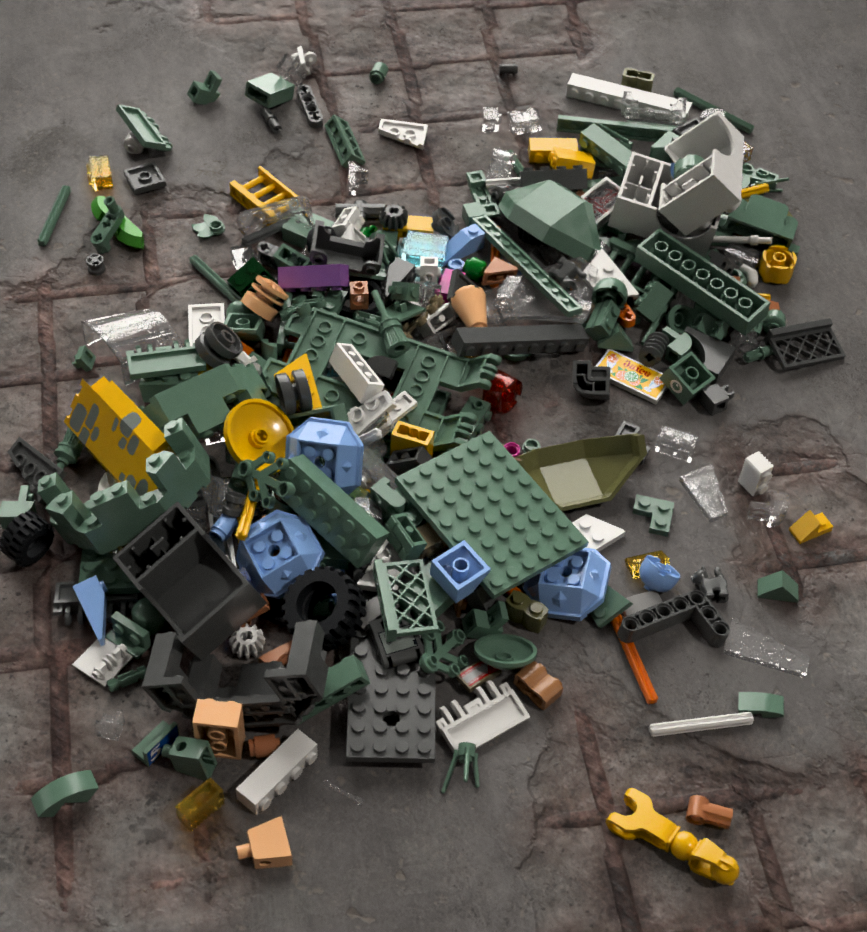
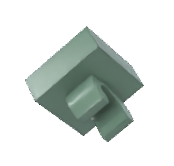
[72,345,96,372]

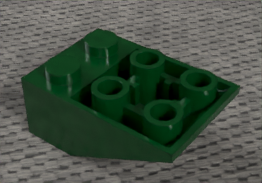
[227,257,286,308]

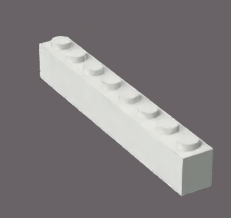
[566,73,692,125]

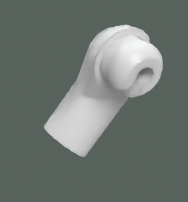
[739,264,758,288]

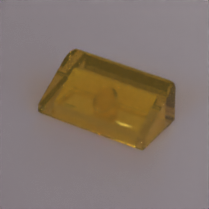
[625,550,670,579]

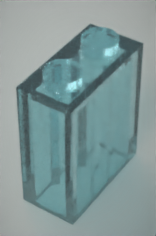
[399,230,449,272]

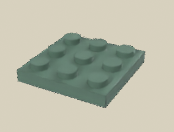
[79,547,141,595]

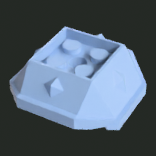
[285,417,364,495]
[235,509,325,599]
[523,548,611,622]

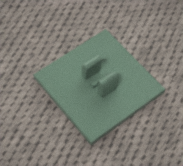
[376,300,426,323]

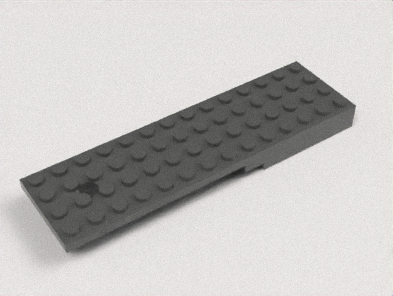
[346,508,435,763]

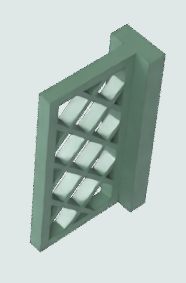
[373,559,439,642]

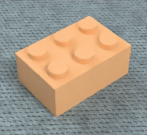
[192,698,246,760]

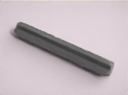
[241,219,288,247]

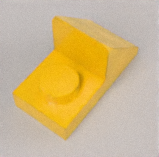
[789,510,833,544]

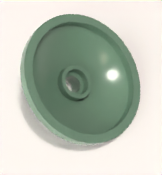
[474,634,537,670]

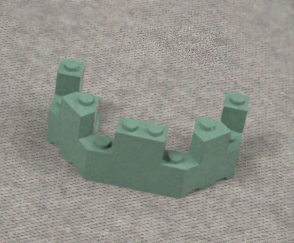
[139,363,268,440]
[37,418,211,555]

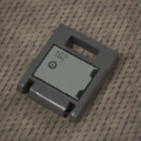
[369,612,425,669]

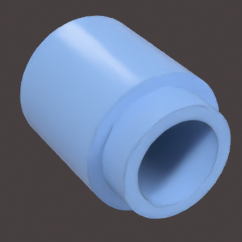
[209,514,238,542]

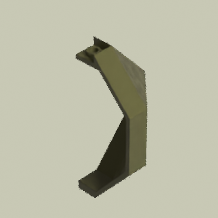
[514,433,647,511]

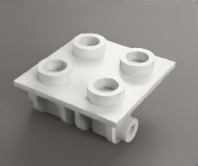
[72,638,133,687]

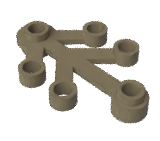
[402,294,444,339]

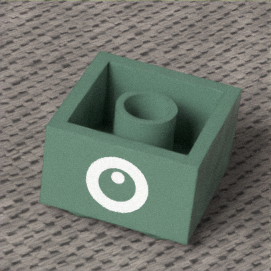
[659,351,715,405]

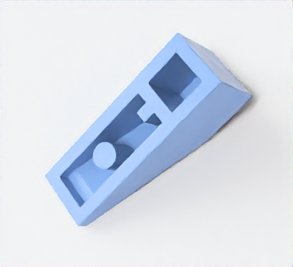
[433,224,485,267]
[73,575,108,646]

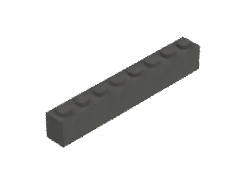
[451,324,590,357]

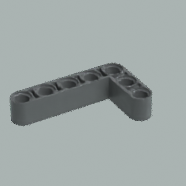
[617,590,730,648]

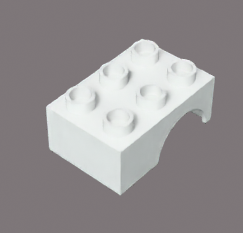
[658,111,744,236]
[608,152,721,257]

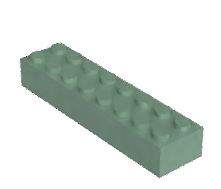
[635,228,771,336]

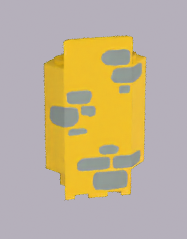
[64,376,176,496]

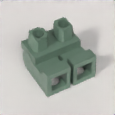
[369,476,415,524]

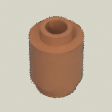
[248,734,280,759]

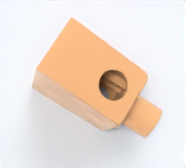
[236,816,292,869]

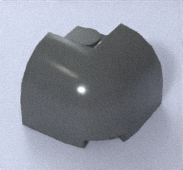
[573,360,611,400]

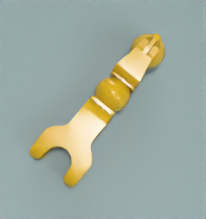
[606,788,740,886]

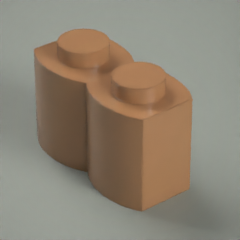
[513,661,563,710]

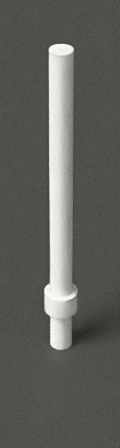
[712,235,772,246]

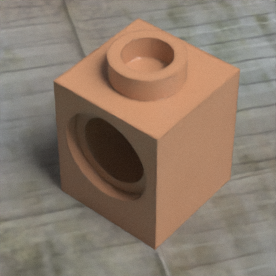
[349,281,369,310]

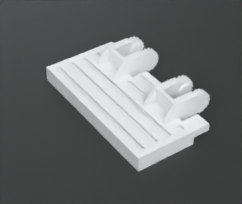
[435,680,530,754]

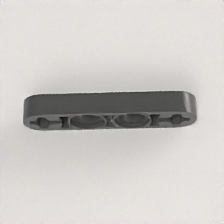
[297,84,323,128]

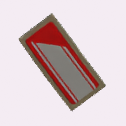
[456,660,502,693]

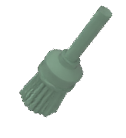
[371,290,411,357]
[54,427,84,469]

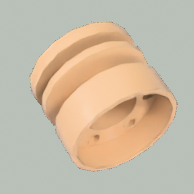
[241,275,289,322]

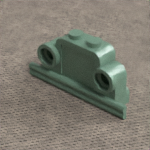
[718,194,800,255]

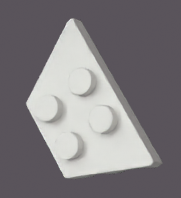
[582,249,639,299]
[572,514,625,552]

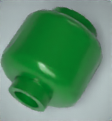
[462,257,487,282]

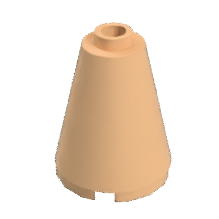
[451,285,487,327]

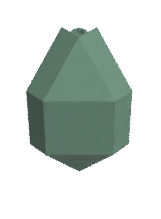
[498,180,602,264]

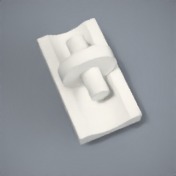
[291,46,317,76]
[234,351,262,375]

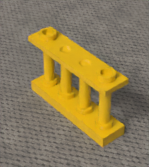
[229,166,304,226]

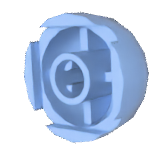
[639,555,681,593]

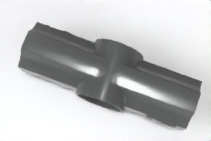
[335,200,386,221]

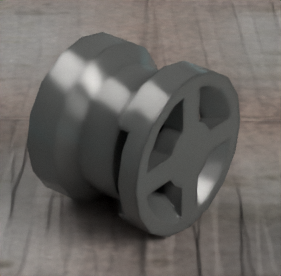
[86,253,105,275]

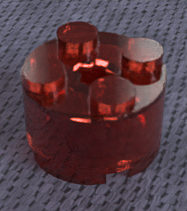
[482,369,523,413]

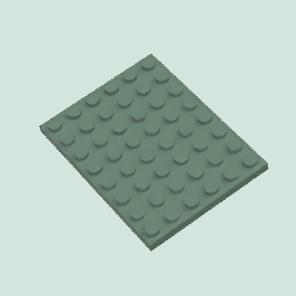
[395,431,589,599]

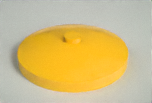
[223,399,294,474]

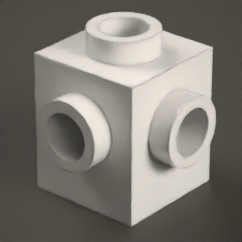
[416,257,441,285]

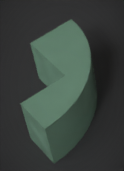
[31,770,99,817]

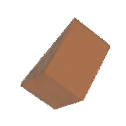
[482,257,518,286]

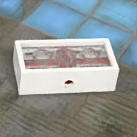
[581,176,620,229]

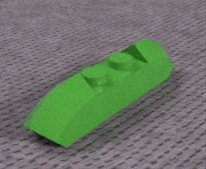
[91,196,144,249]

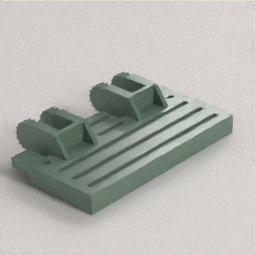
[116,105,173,151]
[126,339,206,380]

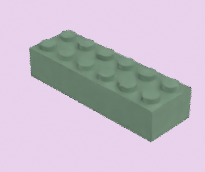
[271,454,389,569]

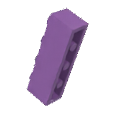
[278,264,349,292]

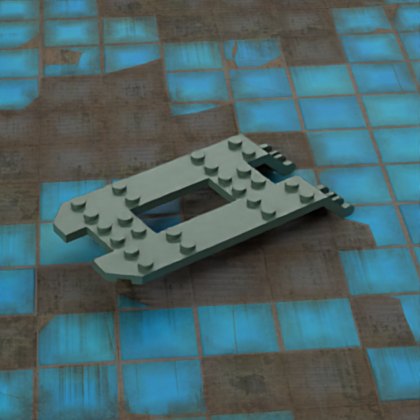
[262,307,502,452]

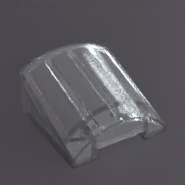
[81,308,184,386]

